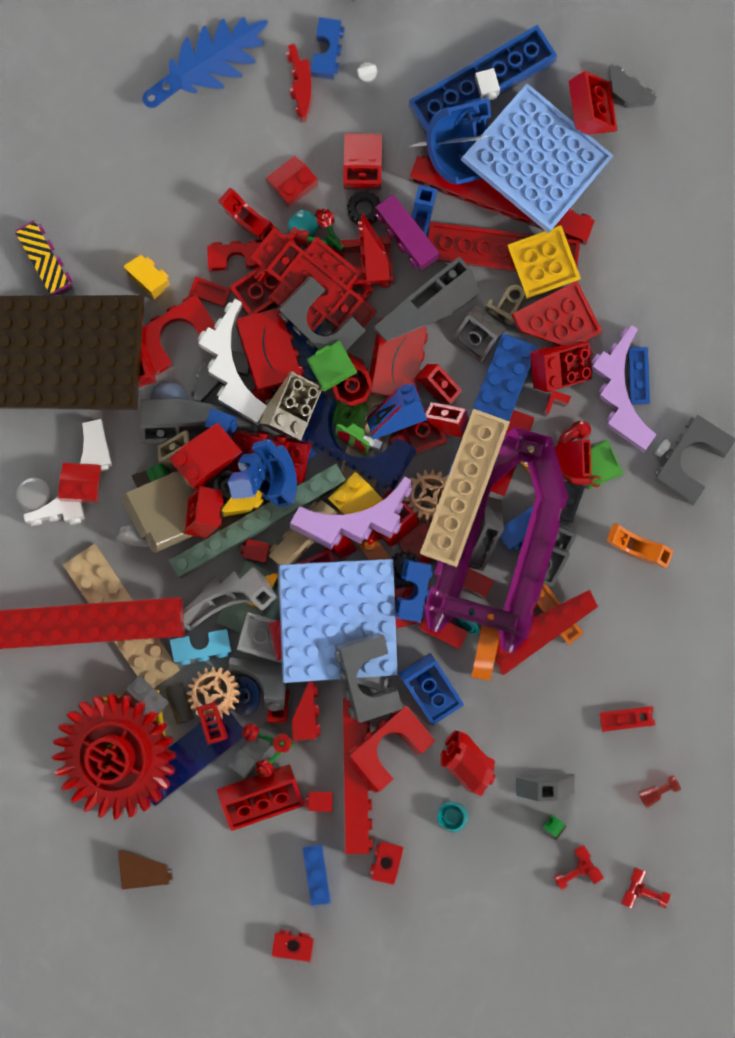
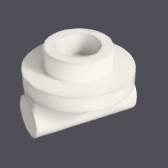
[357,63,377,82]

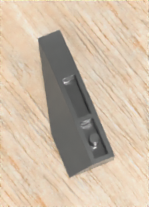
[373,257,479,342]
[140,398,258,443]

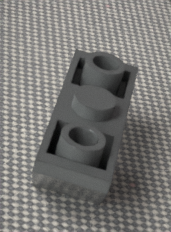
[608,64,657,108]
[516,774,575,801]

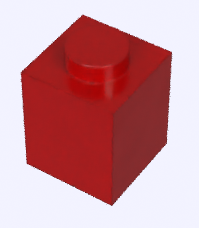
[240,539,271,565]
[305,792,333,812]

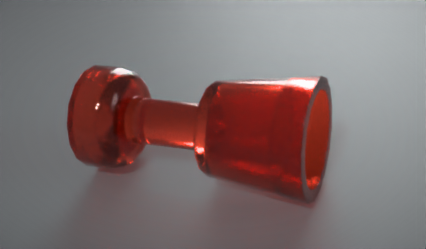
[638,775,681,809]

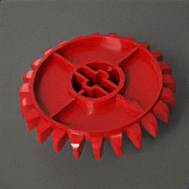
[52,693,176,820]

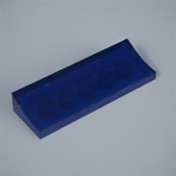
[149,710,244,807]

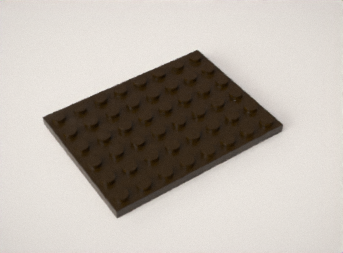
[0,295,145,410]

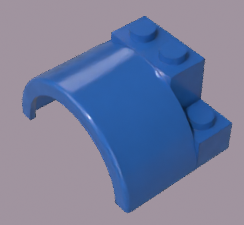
[427,98,491,184]

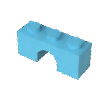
[170,629,232,666]

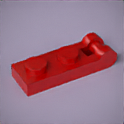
[599,706,656,732]

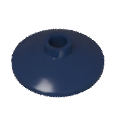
[232,677,261,715]

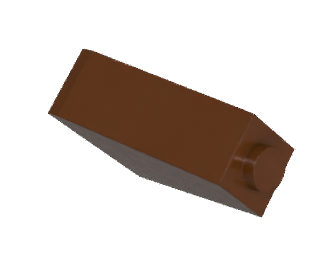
[118,850,173,890]

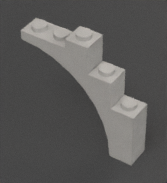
[184,567,276,632]

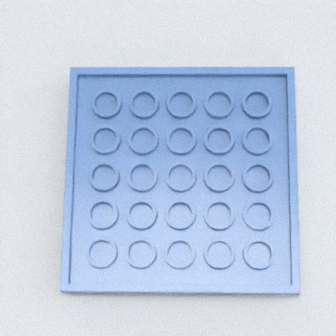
[461,84,614,233]
[278,559,397,683]

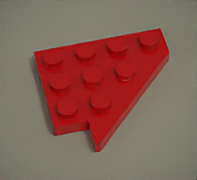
[511,281,603,356]

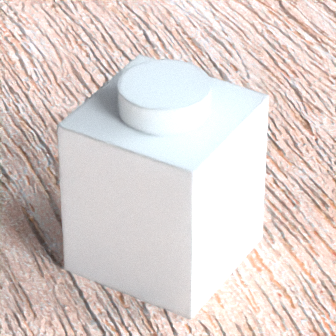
[475,68,500,100]

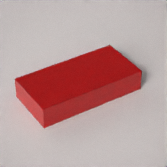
[189,276,231,308]

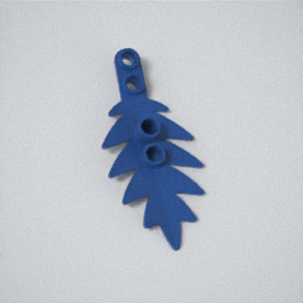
[142,17,268,108]

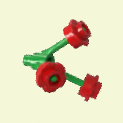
[295,208,344,252]
[242,723,294,777]

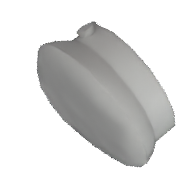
[16,478,50,513]
[116,524,149,547]

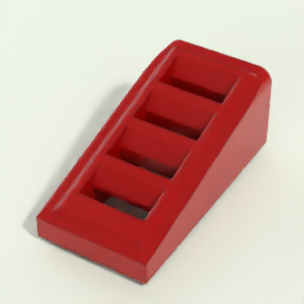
[196,702,228,744]

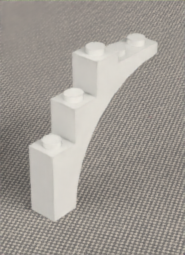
[198,299,266,425]
[23,419,113,526]

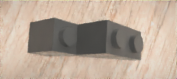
[191,351,250,402]

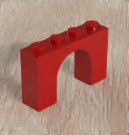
[142,295,216,376]
[417,567,494,650]
[345,706,435,793]

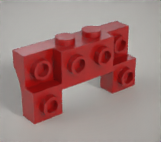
[229,430,311,484]

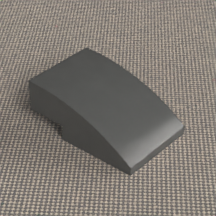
[543,524,577,587]

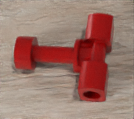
[553,845,604,890]
[620,867,671,908]

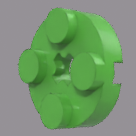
[332,402,368,429]

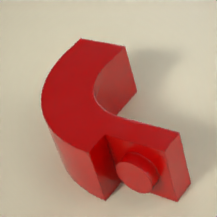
[217,187,279,242]

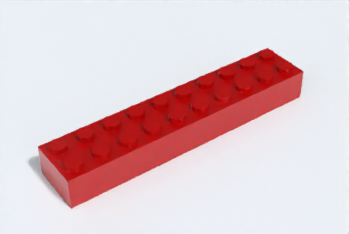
[0,597,185,650]

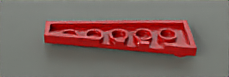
[495,590,599,675]

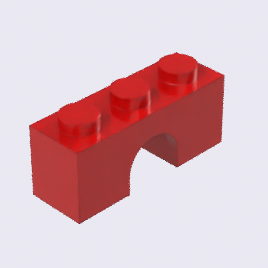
[207,240,261,272]

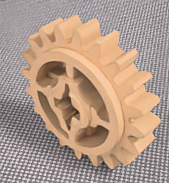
[404,469,448,522]
[186,666,241,720]

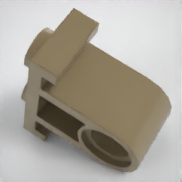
[485,285,524,328]

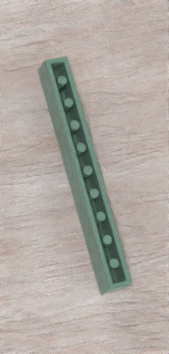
[169,464,346,579]

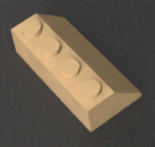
[269,500,338,566]

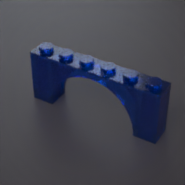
[302,392,417,489]

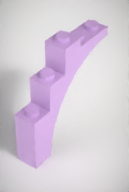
[591,325,657,453]
[290,477,413,549]

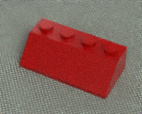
[217,764,305,831]

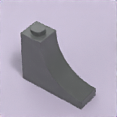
[468,497,504,571]
[229,657,286,711]
[228,721,282,779]

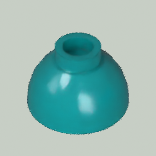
[456,609,481,634]

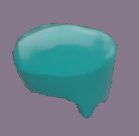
[288,209,318,242]
[437,801,469,833]

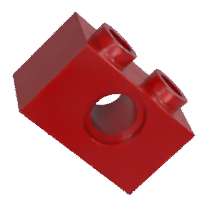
[416,364,462,404]
[369,841,404,885]
[271,930,314,962]

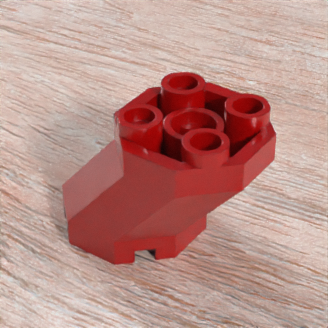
[332,353,373,407]
[440,730,496,796]

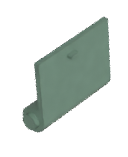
[216,560,280,634]

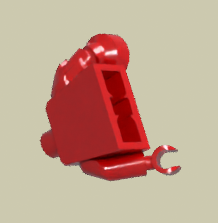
[555,421,601,487]

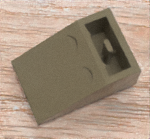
[259,372,322,440]

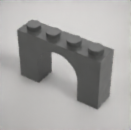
[277,275,366,351]
[654,415,735,505]
[334,632,402,723]

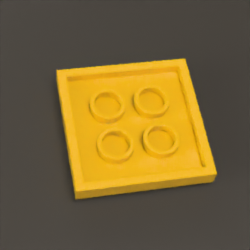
[507,225,581,299]

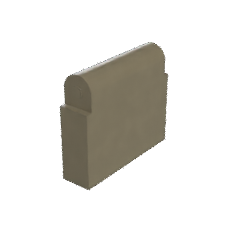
[121,471,196,553]

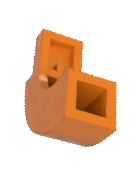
[606,523,674,569]
[471,614,499,681]

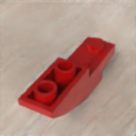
[286,43,312,122]

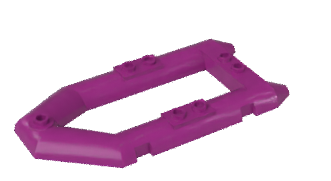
[425,427,568,653]

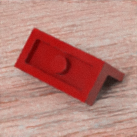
[542,390,571,417]

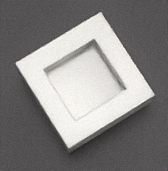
[363,435,382,452]

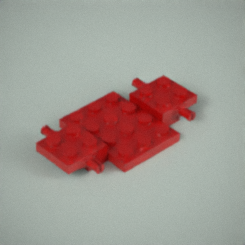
[250,226,377,333]

